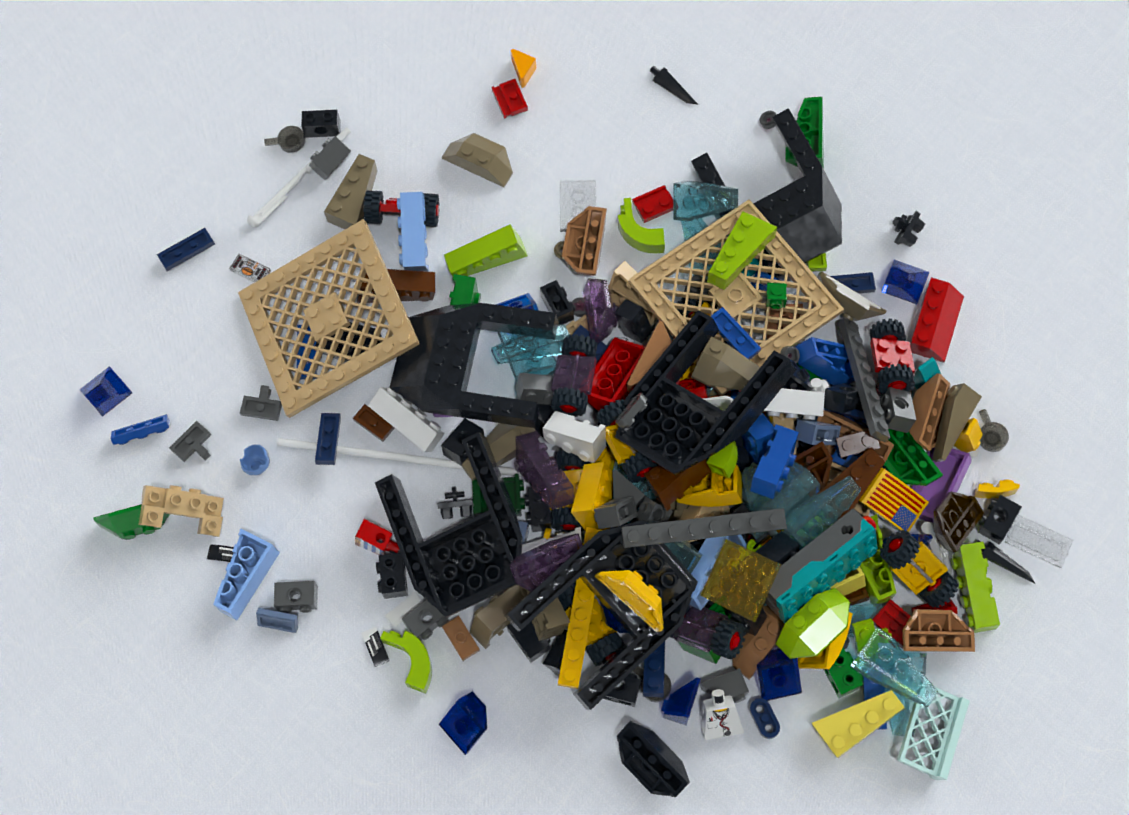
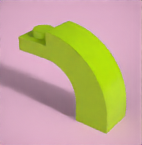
[618,198,665,253]
[707,441,738,478]
[380,631,432,694]

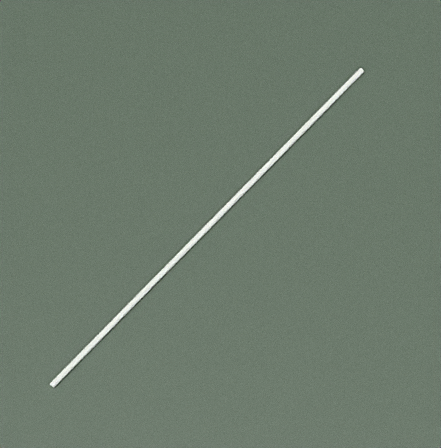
[277,438,653,494]

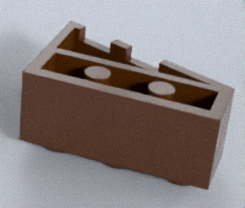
[644,459,711,511]

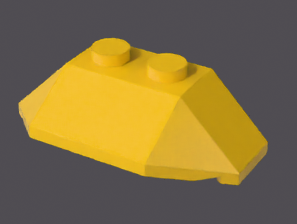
[595,570,663,632]

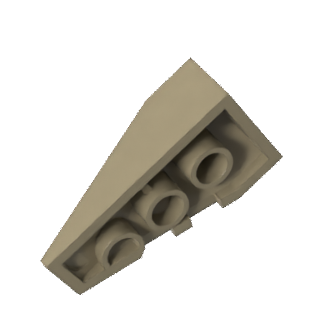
[691,337,760,391]
[932,383,982,462]
[462,423,539,481]

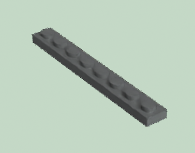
[838,318,890,442]
[621,508,787,548]

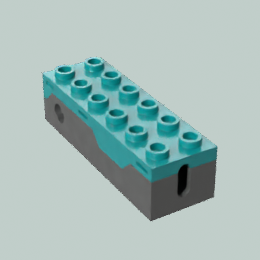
[759,509,878,623]

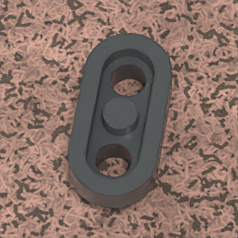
[615,393,647,428]

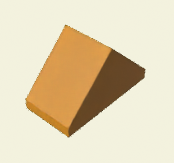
[511,49,537,88]

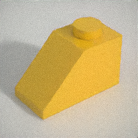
[954,418,983,453]

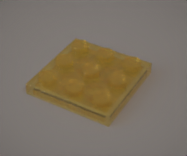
[701,539,781,622]

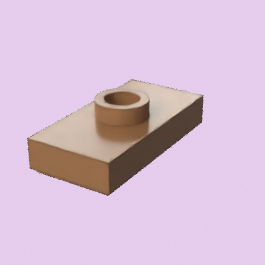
[442,616,480,661]

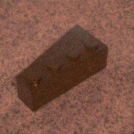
[357,268,435,303]
[812,447,885,526]

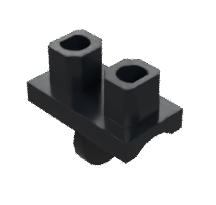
[892,211,925,247]
[437,486,473,519]

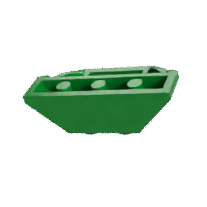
[884,429,943,486]
[93,504,170,540]

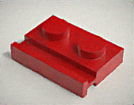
[491,79,528,119]
[632,185,677,223]
[872,599,911,649]

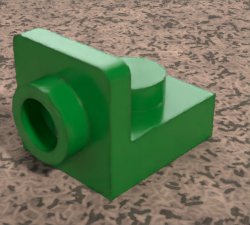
[766,282,787,309]

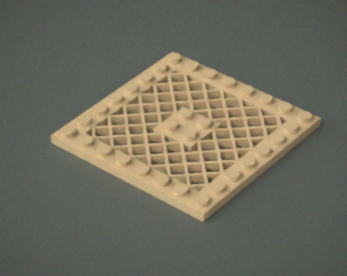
[628,199,844,396]
[238,219,420,418]

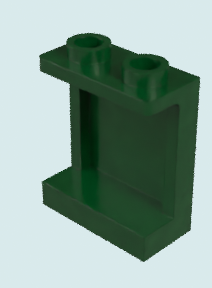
[472,473,525,517]

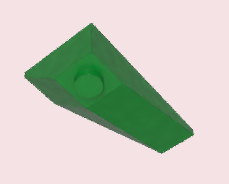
[785,96,824,169]

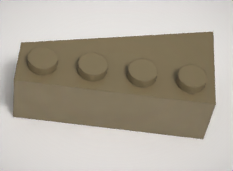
[324,154,378,229]

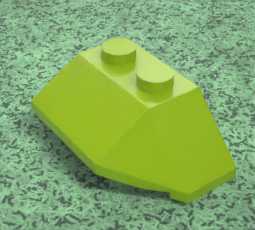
[776,588,850,659]

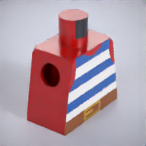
[355,519,399,555]

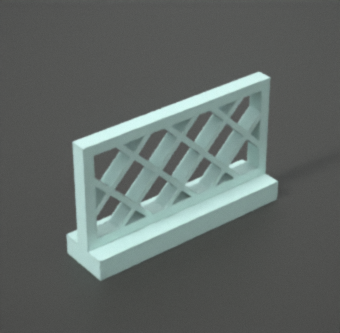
[897,681,970,780]

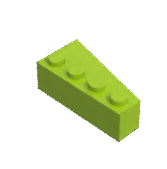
[707,211,777,290]
[444,224,528,276]
[950,541,1000,633]

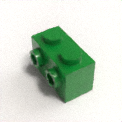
[823,647,864,699]

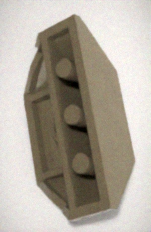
[442,133,513,187]
[817,272,887,321]

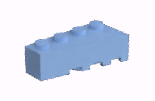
[397,192,429,272]
[213,529,280,620]
[688,535,748,610]

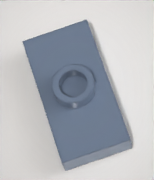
[256,608,298,633]

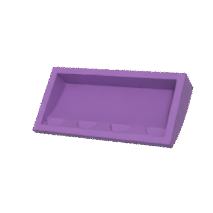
[912,447,972,523]

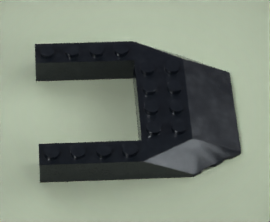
[691,108,842,278]
[390,303,559,429]
[615,310,795,475]
[375,432,523,617]
[504,520,698,710]

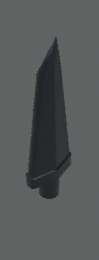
[650,66,699,105]
[977,540,1035,584]

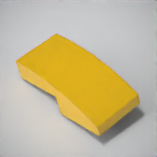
[974,479,1020,499]

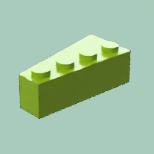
[860,514,896,607]

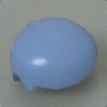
[240,445,270,475]

